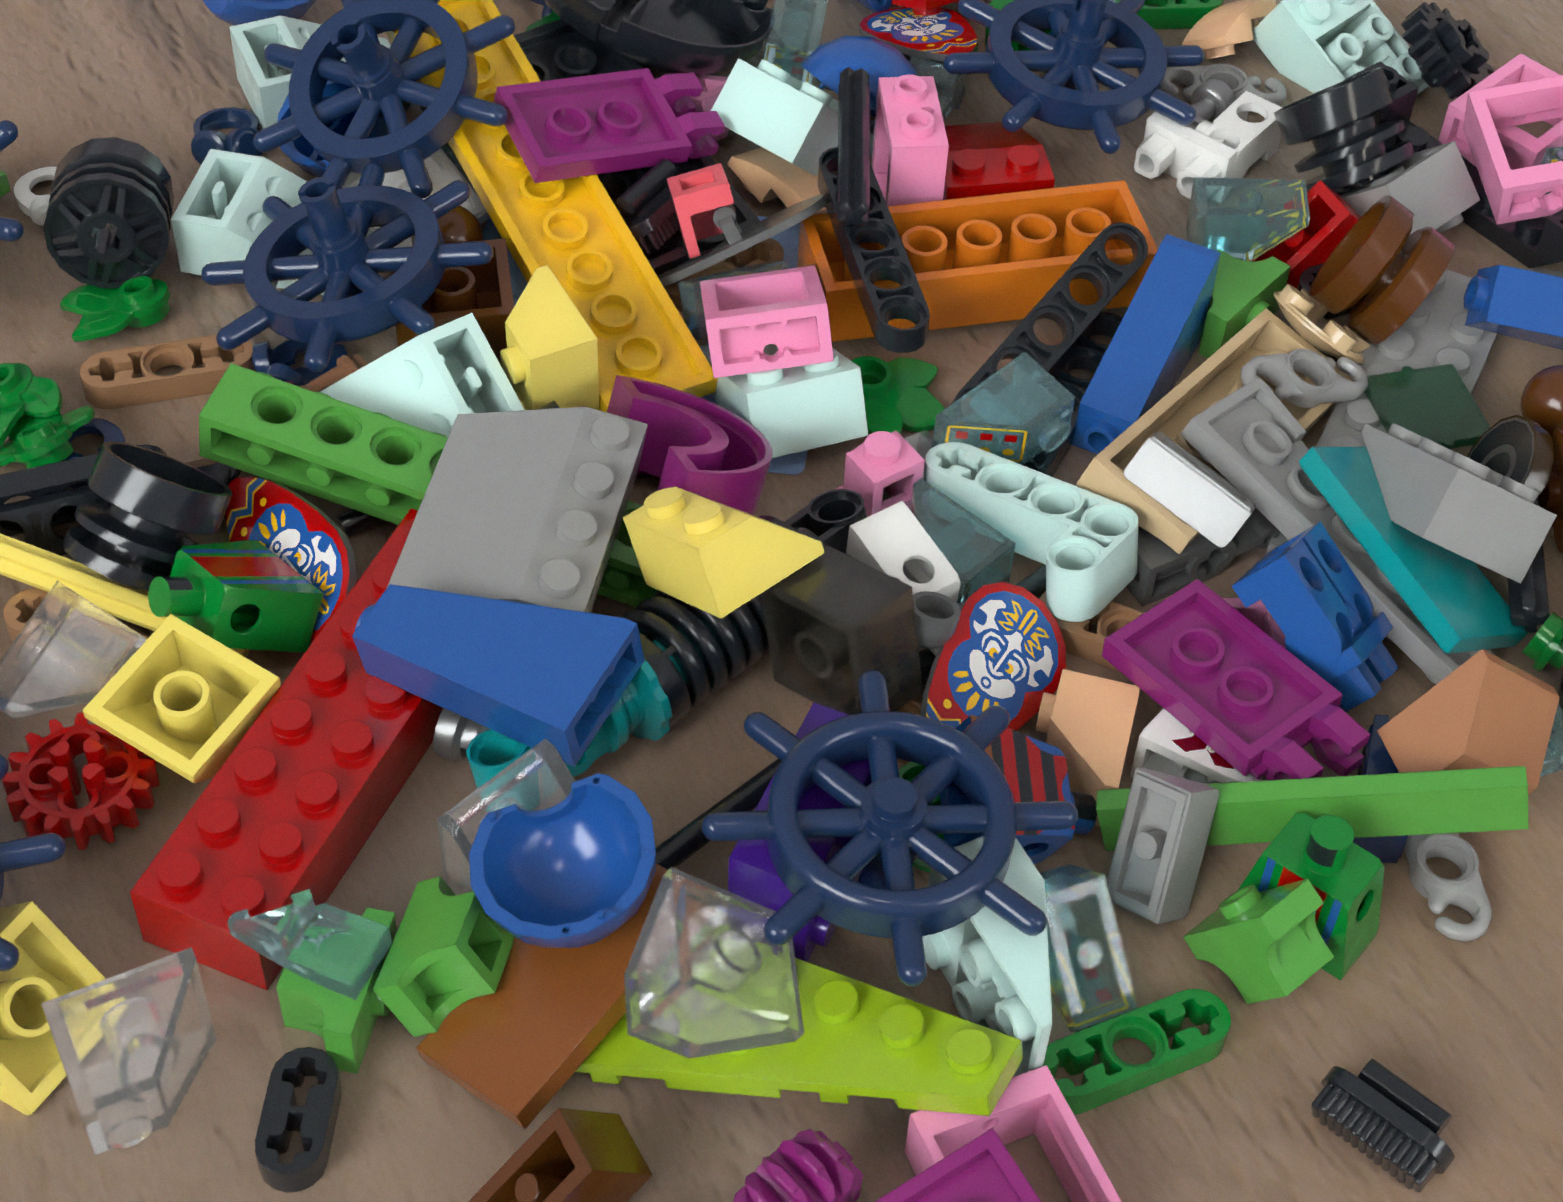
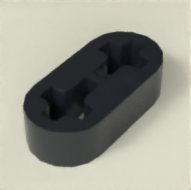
[255,1047,341,1193]

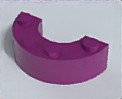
[607,375,773,516]

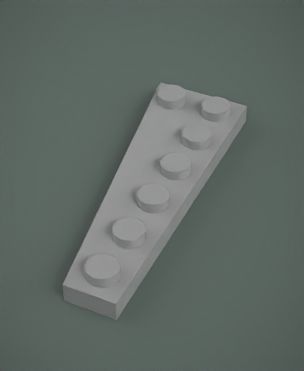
[1181,376,1494,684]

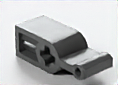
[1126,508,1280,607]

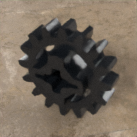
[1401,2,1494,100]

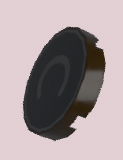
[1467,415,1554,494]

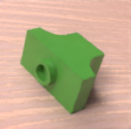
[1199,249,1291,358]
[373,876,515,1037]
[1183,879,1334,1004]
[276,907,397,1074]

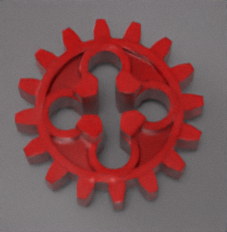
[2,712,160,850]

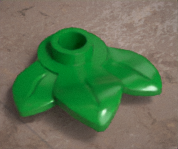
[59,276,170,342]
[851,356,947,435]
[0,363,62,447]
[0,405,95,469]
[1522,612,1563,672]

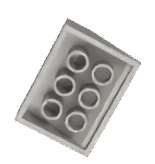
[387,407,648,613]

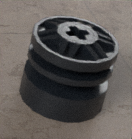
[1274,67,1415,194]
[43,137,174,289]
[63,441,233,591]

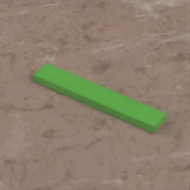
[1096,766,1529,851]

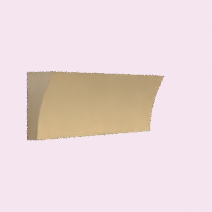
[1075,308,1352,554]

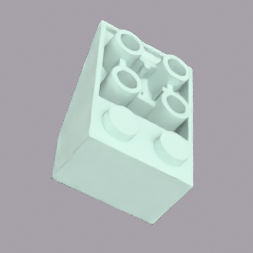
[1252,0,1429,95]
[229,16,415,130]
[711,58,875,176]
[171,149,368,295]
[320,313,525,437]
[700,344,868,458]
[922,836,1052,1077]

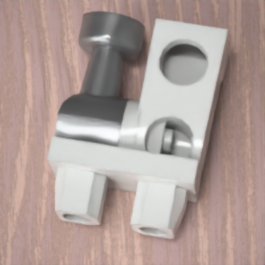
[1134,78,1282,202]

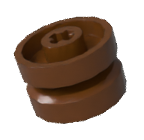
[1308,195,1455,345]

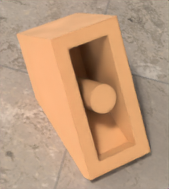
[1035,669,1140,827]

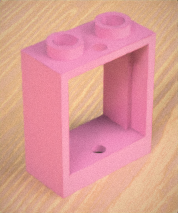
[1438,53,1563,170]
[872,74,949,206]
[1463,75,1563,225]
[700,265,834,378]
[904,1065,1122,1202]

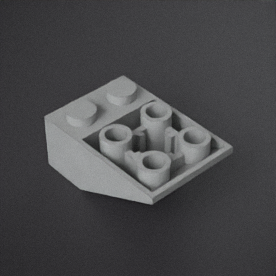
[1361,423,1557,584]

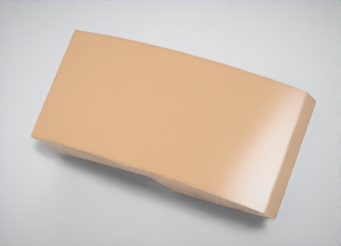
[1182,0,1277,60]
[727,147,827,215]

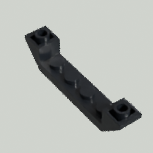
[1344,61,1563,269]

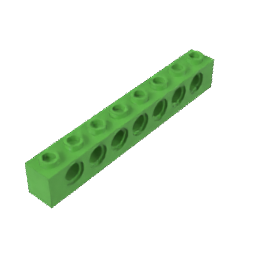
[199,363,658,607]

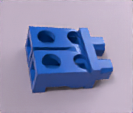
[1232,521,1399,712]

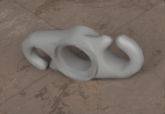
[1160,63,1286,106]
[1240,349,1369,408]
[1404,833,1492,942]

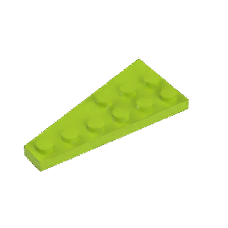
[575,924,1023,1116]

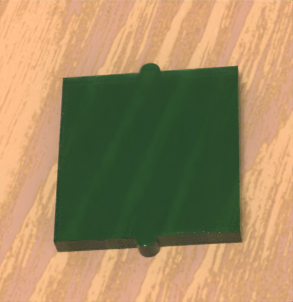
[1365,364,1490,450]

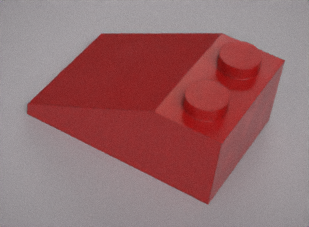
[943,122,1055,200]

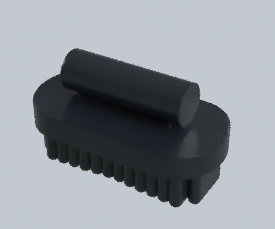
[616,159,694,255]
[1311,1058,1455,1193]

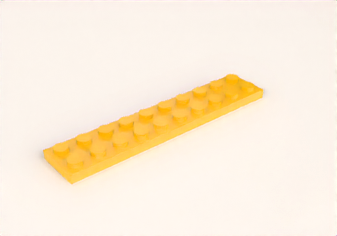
[386,0,718,412]

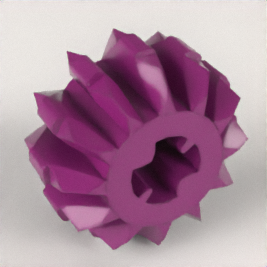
[733,1129,863,1202]

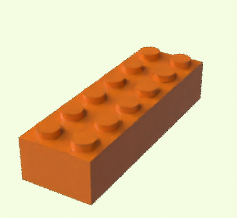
[797,180,1158,342]

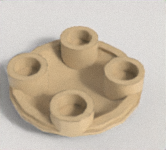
[1273,284,1372,365]

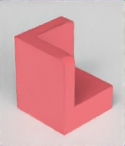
[666,163,734,259]

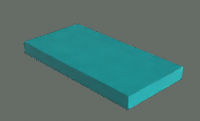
[1298,447,1528,654]

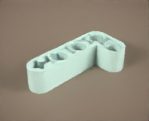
[925,442,1138,622]

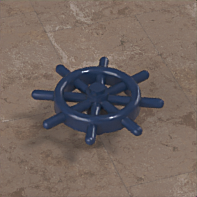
[253,0,515,199]
[943,0,1204,154]
[201,162,494,373]
[701,670,1078,987]

